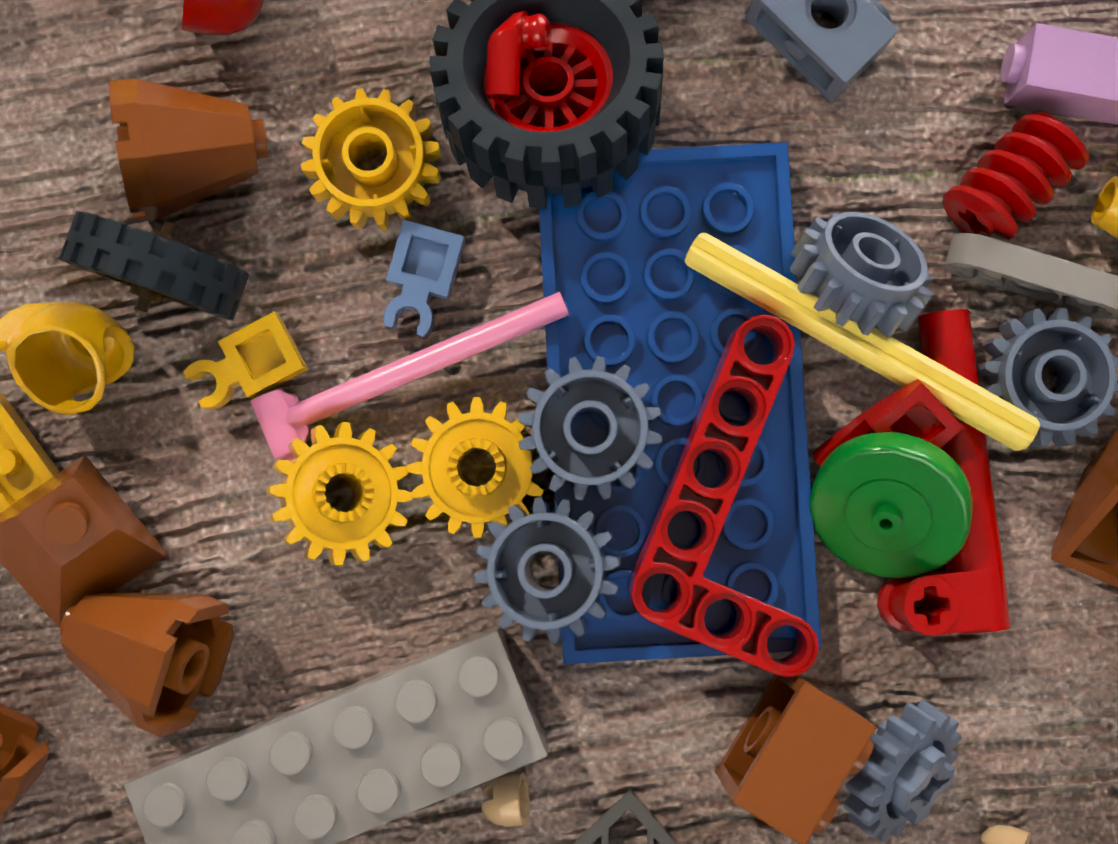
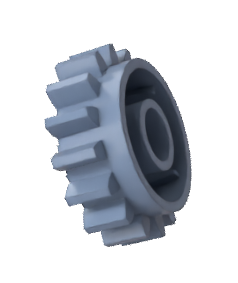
[790,212,933,337]
[977,308,1118,448]
[518,356,662,501]
[474,497,621,644]

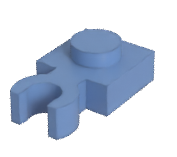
[384,220,466,339]

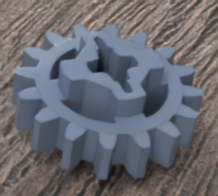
[843,700,962,842]

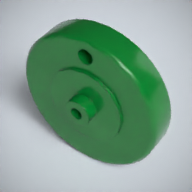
[809,432,973,578]

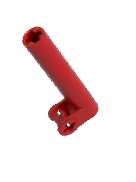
[877,309,1011,636]

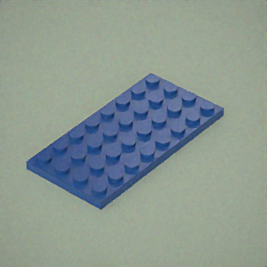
[539,142,822,664]

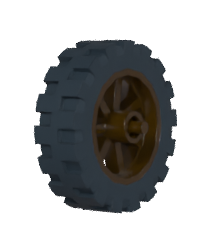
[59,211,249,320]

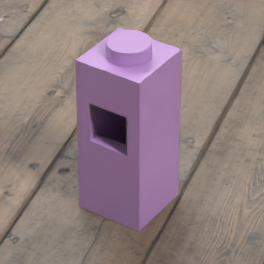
[1000,23,1118,125]

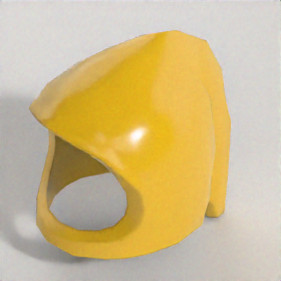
[0,302,134,415]

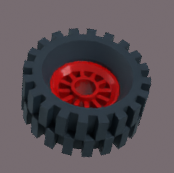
[430,0,664,209]

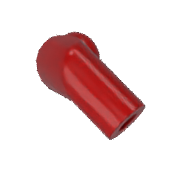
[486,11,551,100]

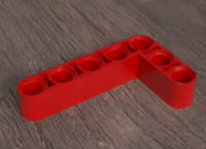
[628,315,819,677]

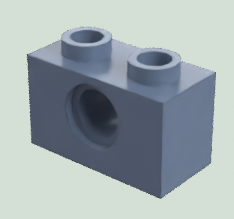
[745,0,899,103]

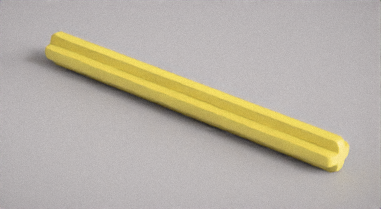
[685,233,1040,451]

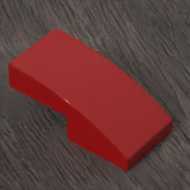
[812,379,964,466]

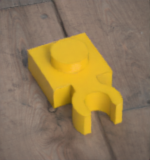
[183,312,308,410]

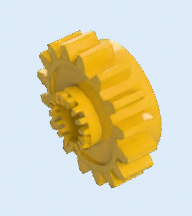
[301,88,442,231]
[407,397,548,538]
[266,422,413,565]

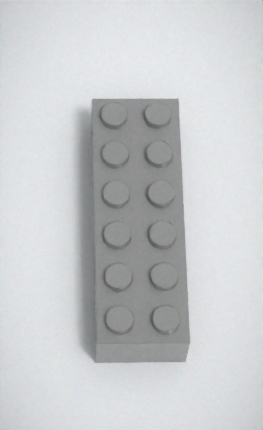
[124,624,548,844]

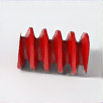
[942,111,1089,240]

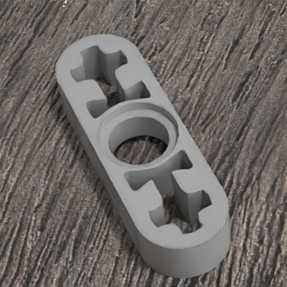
[944,233,1118,319]

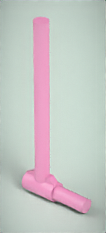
[250,291,570,462]

